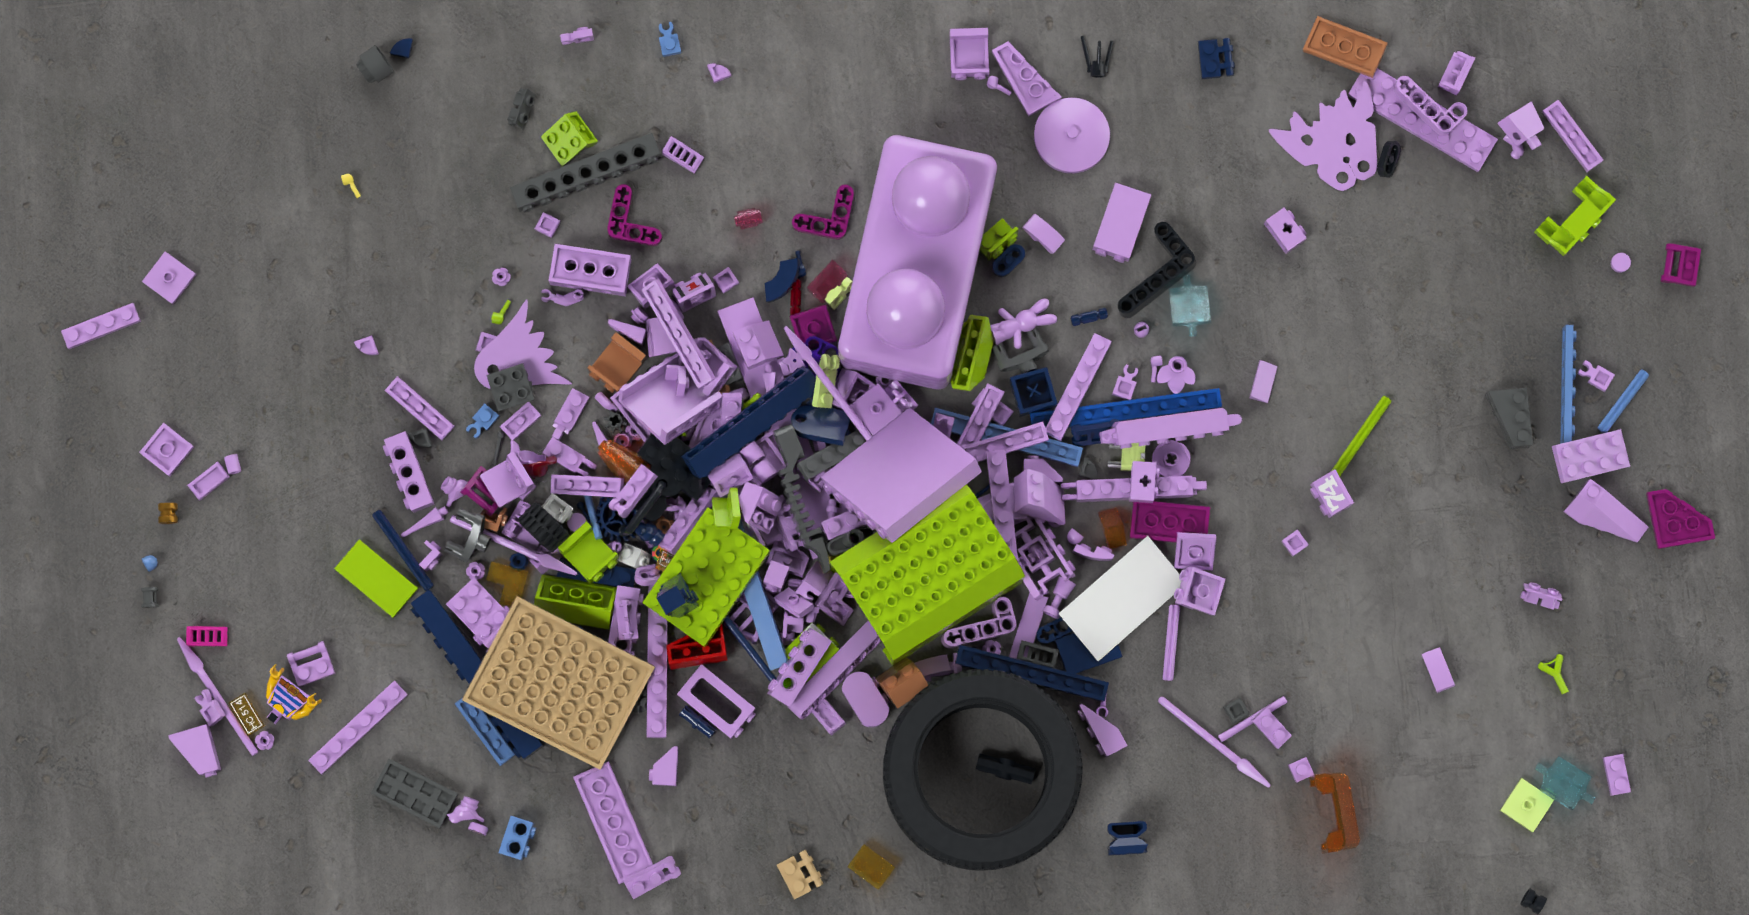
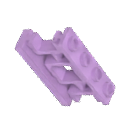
[1015,516,1076,601]

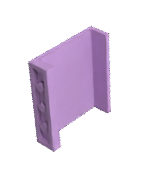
[618,353,722,445]

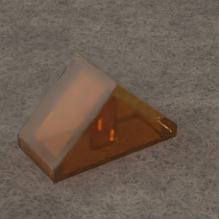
[1098,508,1127,549]

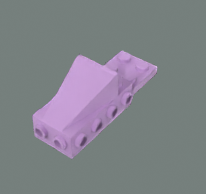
[446,578,509,652]

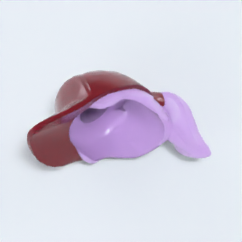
[510,440,557,479]

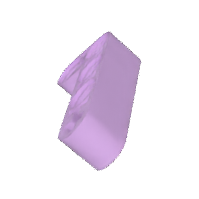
[1393,76,1467,136]
[941,597,1016,648]

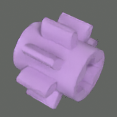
[1027,543,1048,564]

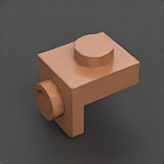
[480,507,508,532]

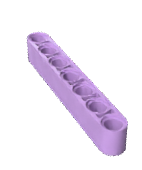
[787,621,881,720]

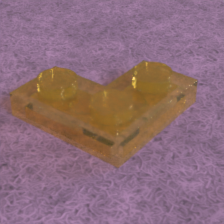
[486,561,529,607]

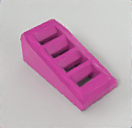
[186,626,228,647]

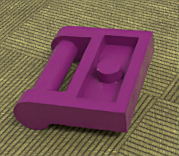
[1661,243,1701,287]
[460,466,498,516]

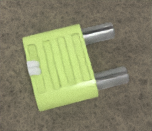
[1108,443,1146,471]

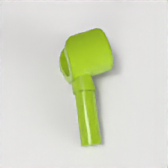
[491,300,511,324]

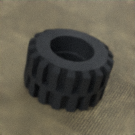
[518,502,569,552]

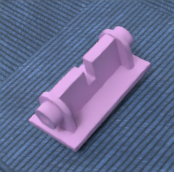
[1520,582,1562,610]
[615,600,638,640]

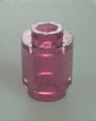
[734,208,763,230]

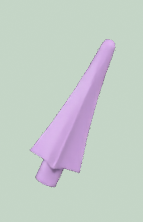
[762,365,776,393]
[401,506,449,537]

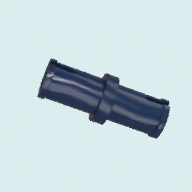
[679,705,717,739]

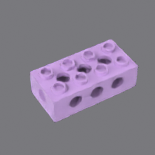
[549,244,632,297]

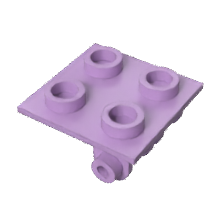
[501,500,539,551]

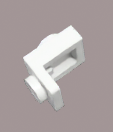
[542,493,573,524]
[617,543,651,569]

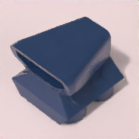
[1107,821,1148,856]

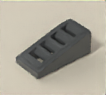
[1016,640,1059,668]

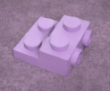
[1174,567,1225,616]

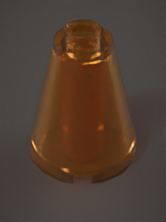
[597,439,649,486]

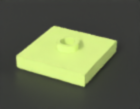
[1500,778,1554,832]

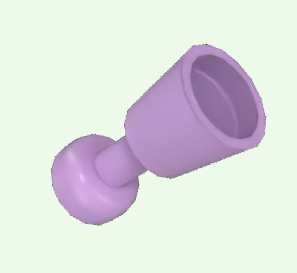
[1043,576,1076,619]

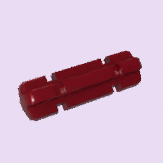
[790,279,801,315]

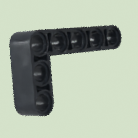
[1118,222,1196,318]

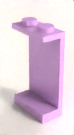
[1092,182,1151,263]

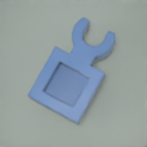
[659,22,681,57]
[466,403,500,439]

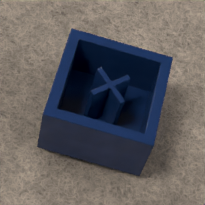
[1009,367,1058,417]

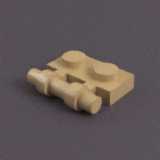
[777,850,823,900]

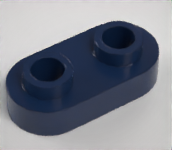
[992,244,1025,277]

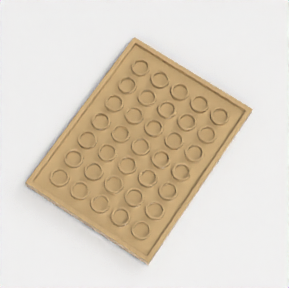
[462,596,655,770]

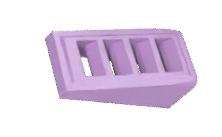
[662,136,704,174]
[608,319,647,346]

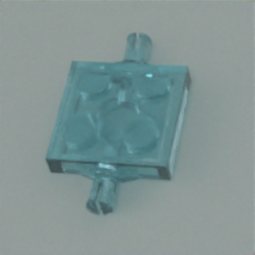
[1169,274,1211,337]
[1534,756,1596,810]

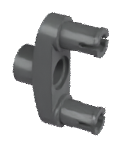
[992,328,1049,374]
[444,508,491,563]
[825,526,875,558]

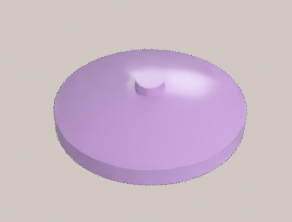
[1034,98,1110,173]

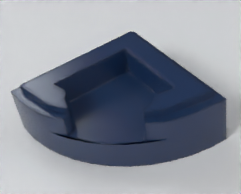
[390,38,413,58]

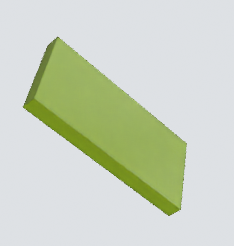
[334,539,418,618]

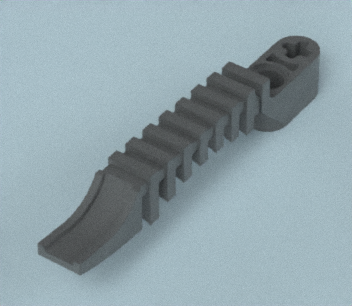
[773,424,830,574]

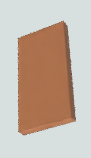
[1303,16,1388,78]

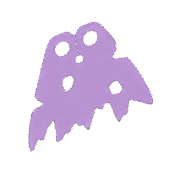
[1269,81,1377,191]

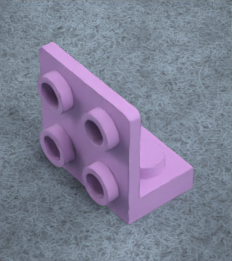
[480,451,534,508]

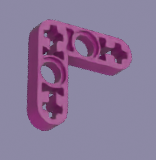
[607,184,662,246]
[792,185,854,240]

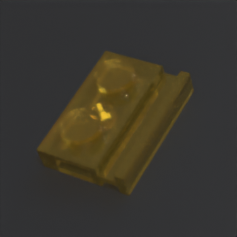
[847,844,895,890]

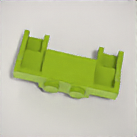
[1534,176,1616,256]

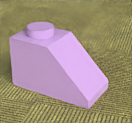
[1023,456,1063,484]
[649,746,679,786]

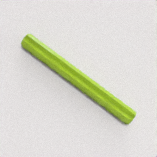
[1331,396,1391,477]

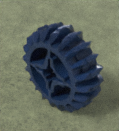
[595,497,646,542]

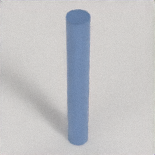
[584,495,603,540]

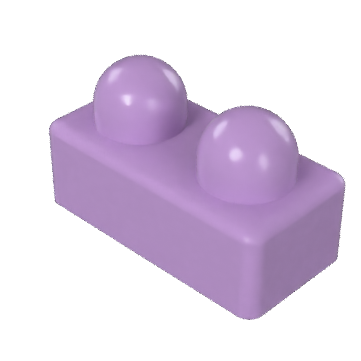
[838,135,997,389]

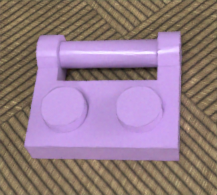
[287,641,336,687]

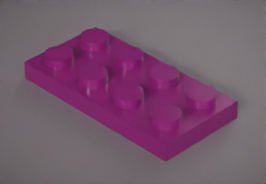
[1130,501,1210,543]

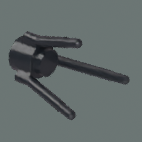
[1081,36,1114,78]

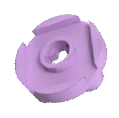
[1152,440,1191,477]

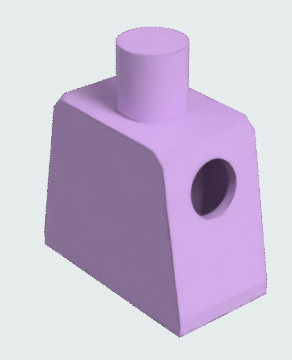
[1498,102,1544,150]

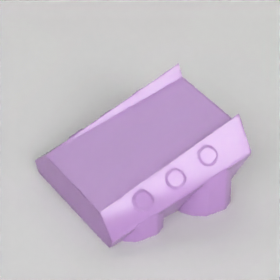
[645,313,684,357]

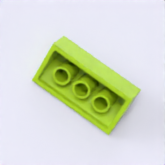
[534,574,617,629]

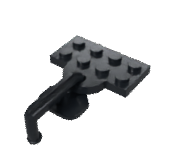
[619,433,711,536]

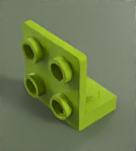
[541,111,598,166]
[980,218,1019,261]

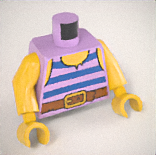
[266,664,322,724]

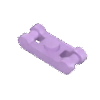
[776,502,804,552]

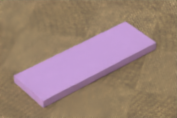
[573,761,653,884]

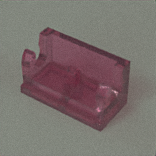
[807,259,848,304]

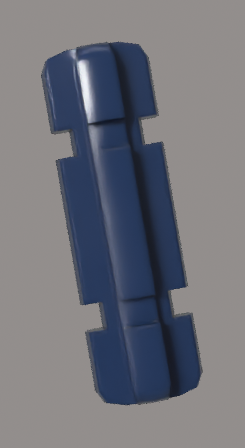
[1070,308,1108,326]

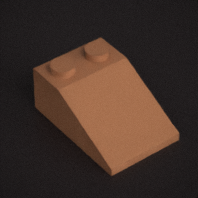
[875,657,928,709]

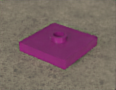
[789,304,837,350]

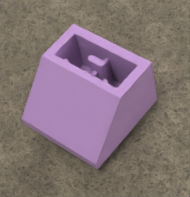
[739,482,784,535]

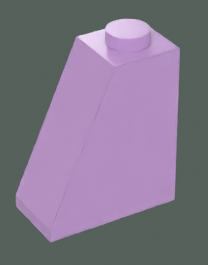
[168,724,221,778]

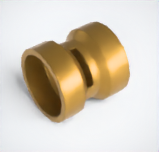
[158,503,178,524]

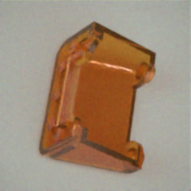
[1309,772,1360,854]

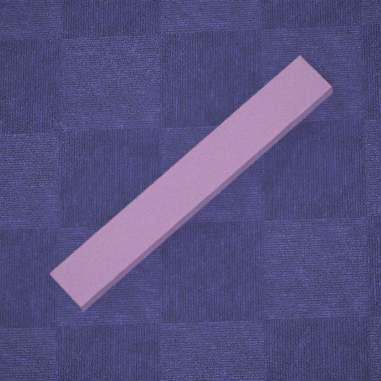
[718,298,837,560]

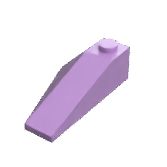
[1564,479,1649,543]

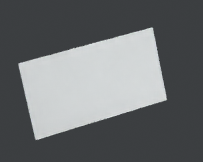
[1059,536,1181,661]

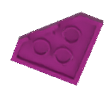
[1646,489,1715,549]

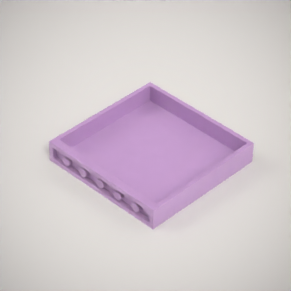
[821,407,982,543]

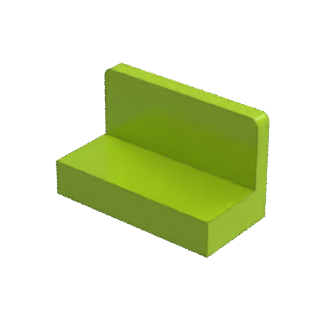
[712,487,741,530]

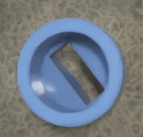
[142,555,158,572]

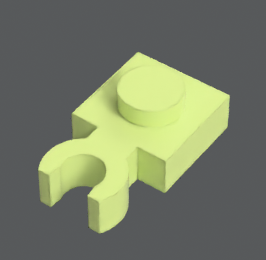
[825,277,852,310]

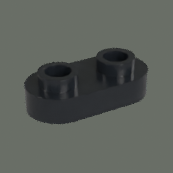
[1377,141,1401,178]

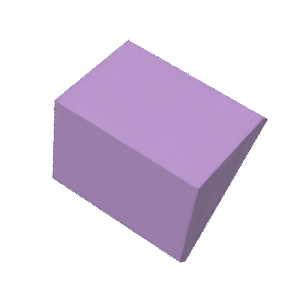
[627,264,675,309]

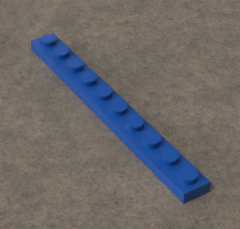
[1030,388,1222,428]

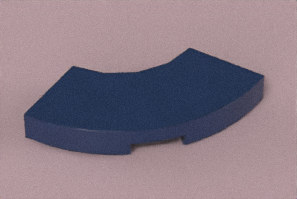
[764,258,800,303]

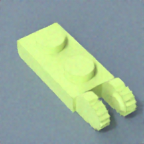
[812,354,840,408]

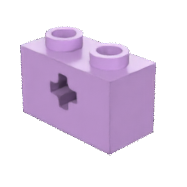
[1264,208,1306,254]
[1129,461,1159,503]
[763,560,789,596]

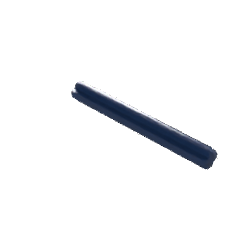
[372,510,434,591]

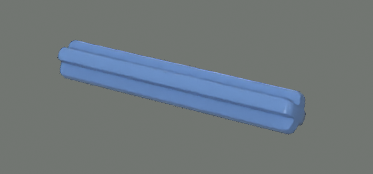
[1598,370,1649,433]

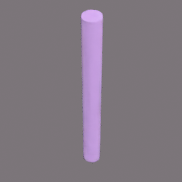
[1218,696,1287,742]

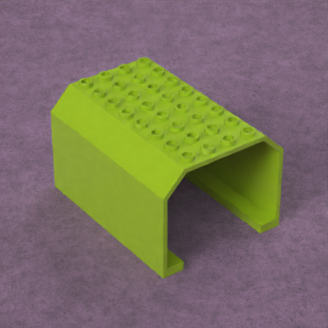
[830,484,1025,666]

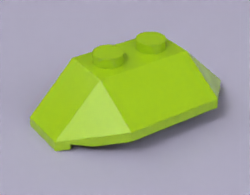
[950,315,994,391]

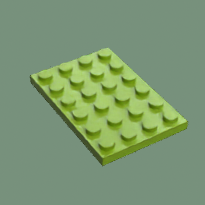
[642,507,771,647]

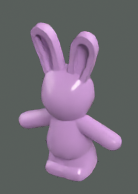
[990,298,1057,349]

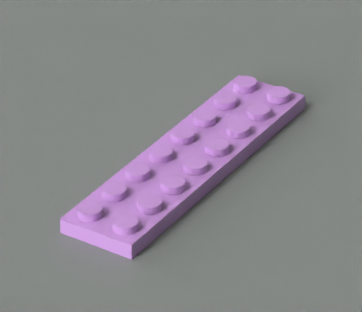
[1347,68,1498,172]

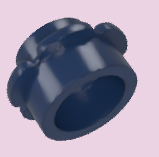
[510,552,529,571]

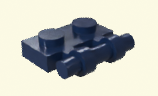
[1198,38,1235,79]

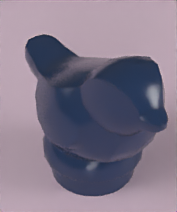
[635,521,665,547]

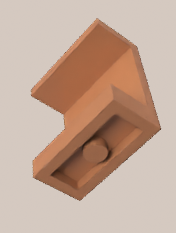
[588,332,647,393]

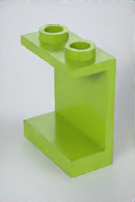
[558,521,619,584]

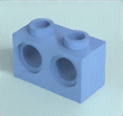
[498,816,536,860]

